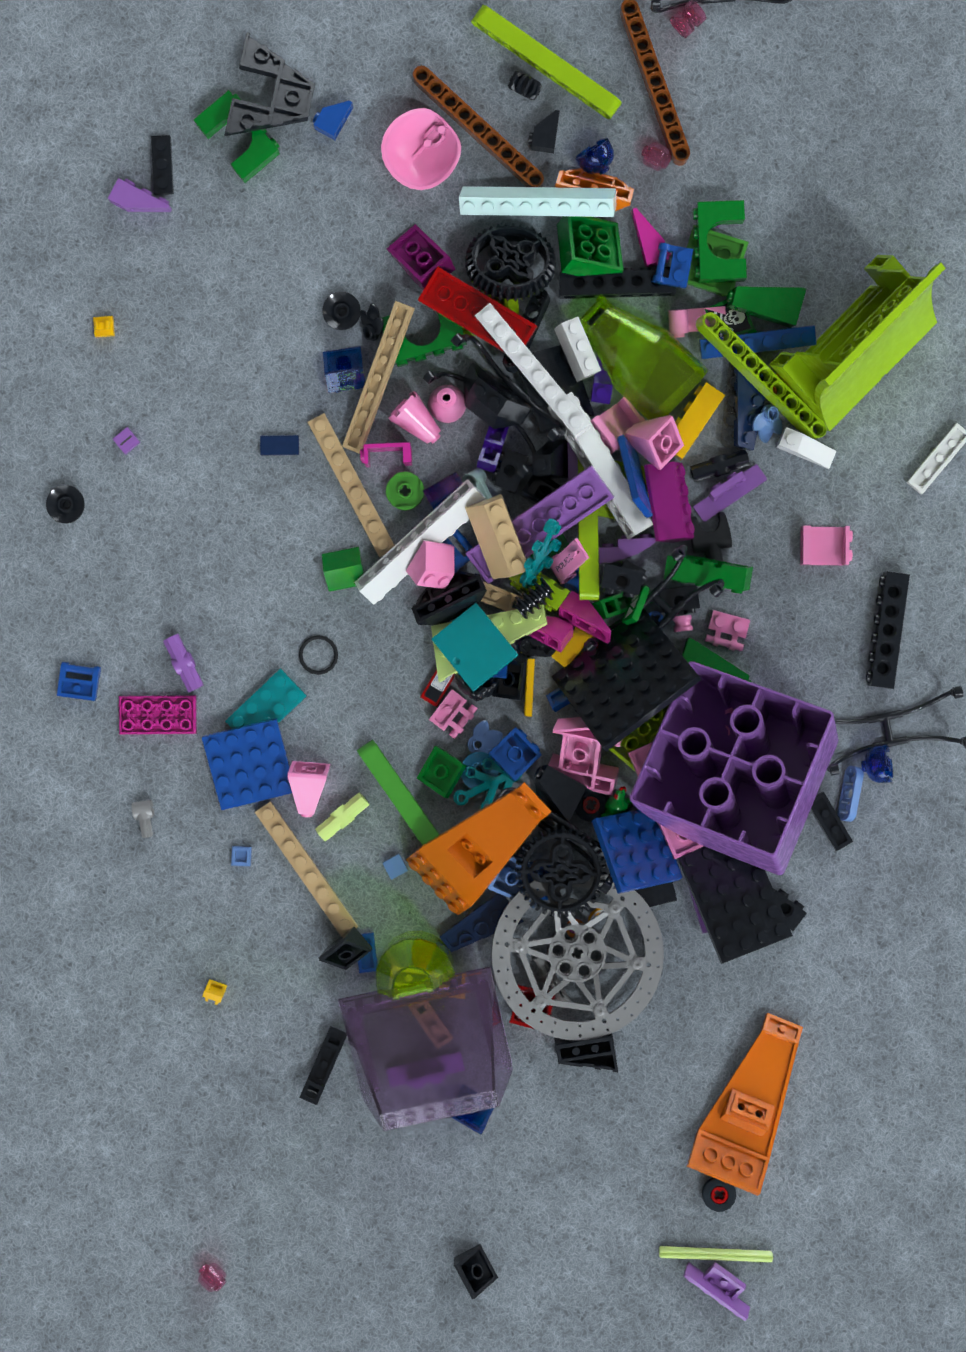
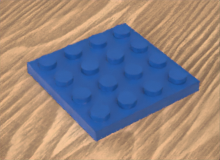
[202,718,292,810]
[592,810,683,894]

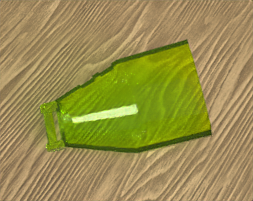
[579,295,709,420]
[376,931,455,1000]

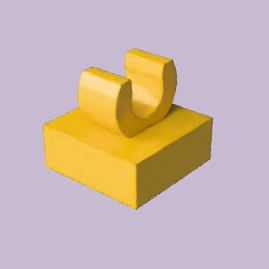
[93,316,115,337]
[202,979,227,1005]

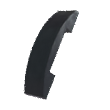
[299,1026,348,1105]

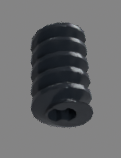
[512,577,555,619]

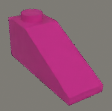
[631,208,671,267]
[559,591,611,644]
[528,616,573,653]

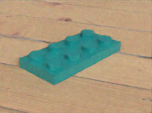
[225,668,307,729]

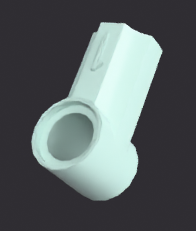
[462,468,492,499]

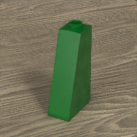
[726,286,806,328]
[682,638,751,682]

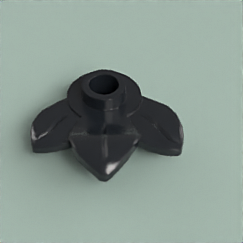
[360,303,384,341]

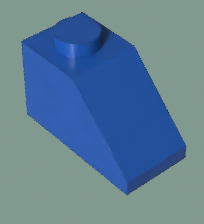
[313,100,354,141]

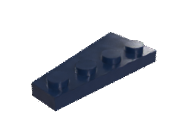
[734,367,765,451]
[440,893,524,952]

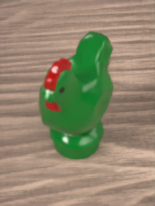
[601,786,633,817]

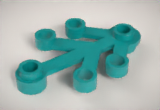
[520,518,562,589]
[452,758,522,809]

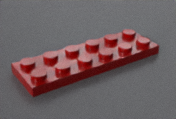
[418,266,537,353]

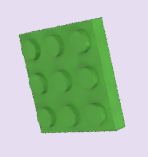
[686,225,749,297]

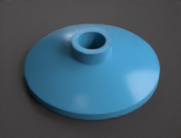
[461,752,498,788]

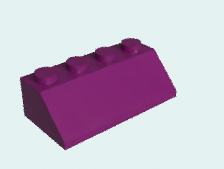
[644,462,695,543]

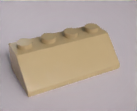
[465,494,527,579]

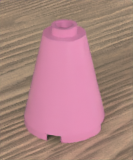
[428,385,466,423]
[388,391,441,444]

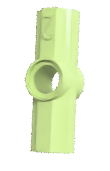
[315,792,370,841]

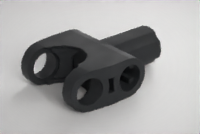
[691,512,732,561]

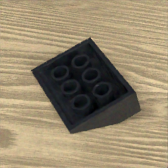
[518,345,594,434]

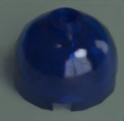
[575,138,614,175]
[861,744,893,783]

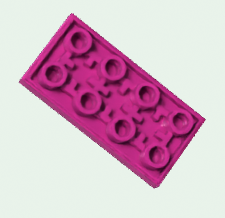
[119,696,197,735]

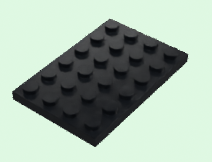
[677,846,793,964]

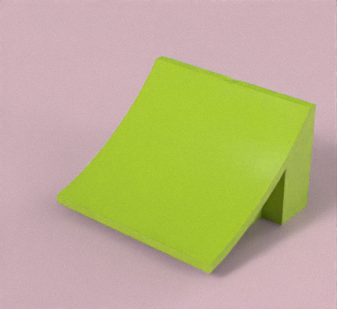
[769,255,946,432]

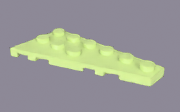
[431,604,548,682]

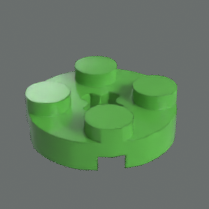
[386,472,424,511]

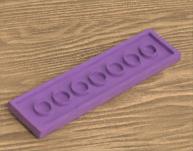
[465,465,614,584]

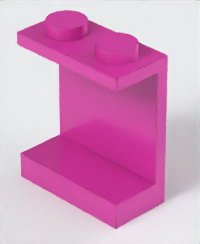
[360,442,412,468]

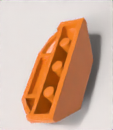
[555,168,634,211]

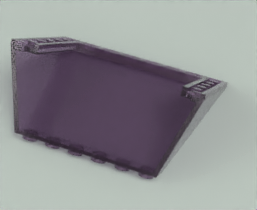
[338,967,513,1131]

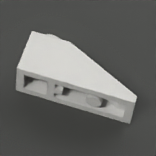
[776,427,836,469]

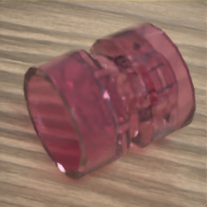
[670,0,707,38]

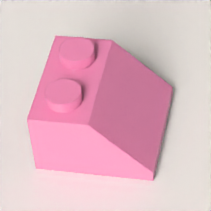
[406,541,454,589]

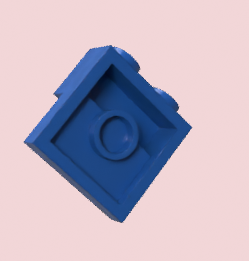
[488,727,542,782]

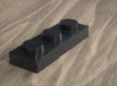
[151,135,174,195]
[811,792,853,851]

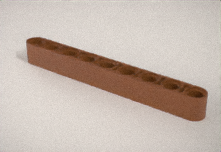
[620,0,690,166]
[413,65,544,187]

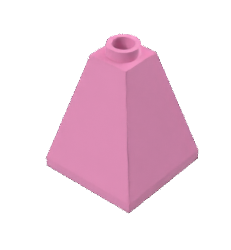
[625,415,684,470]
[288,761,330,817]

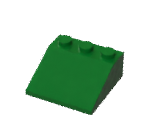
[557,216,624,276]

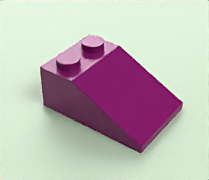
[387,224,456,290]

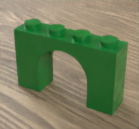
[194,90,280,183]
[692,200,747,283]
[382,313,467,367]

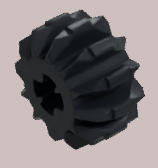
[508,71,542,100]

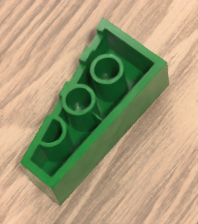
[664,554,753,594]

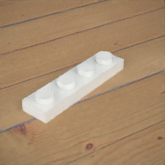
[906,423,966,494]

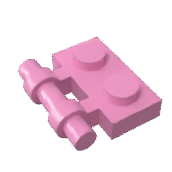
[705,610,750,651]
[429,689,478,739]

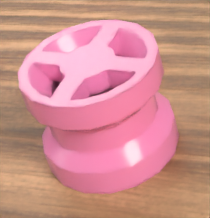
[673,615,693,632]

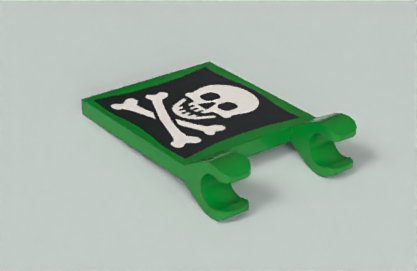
[705,300,757,337]

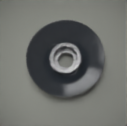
[322,292,361,330]
[46,485,85,524]

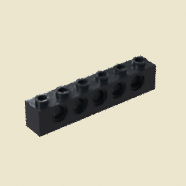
[559,267,676,299]
[865,571,910,689]

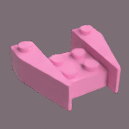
[548,717,623,796]

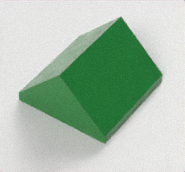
[322,547,364,592]

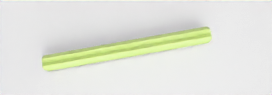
[659,1246,773,1262]

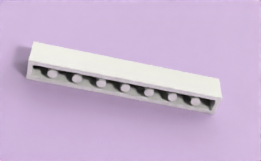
[475,303,591,439]
[547,392,653,540]
[354,479,486,604]

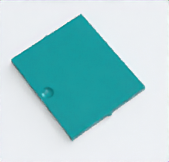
[432,603,518,692]

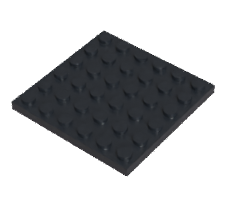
[551,609,701,752]

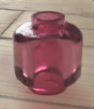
[641,142,671,171]
[198,1263,227,1292]

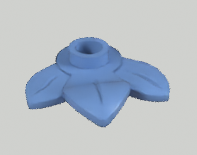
[752,405,782,443]
[467,720,503,753]

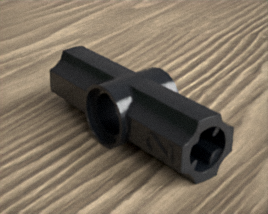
[690,449,750,482]

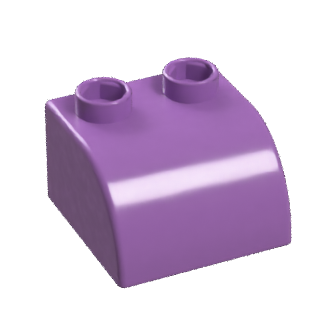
[630,661,839,875]

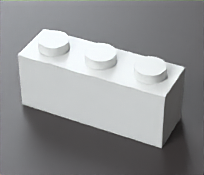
[554,317,601,382]

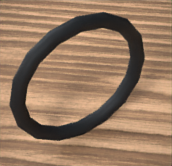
[299,635,338,675]

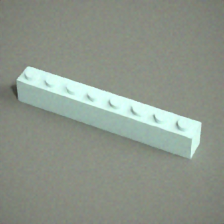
[459,186,616,217]

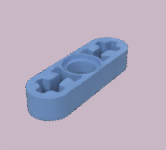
[837,766,864,822]

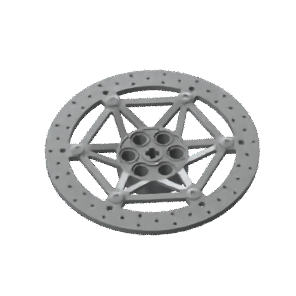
[492,868,664,1040]

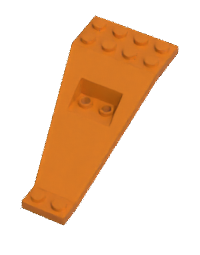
[406,782,552,915]
[686,1013,803,1196]

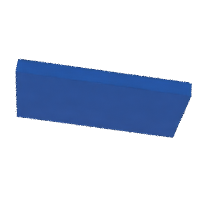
[617,435,653,518]

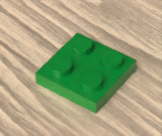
[417,745,467,799]

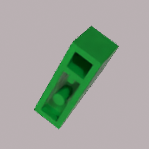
[592,593,652,620]

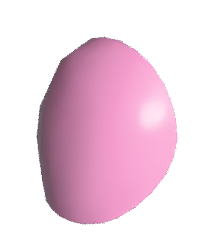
[381,108,461,190]

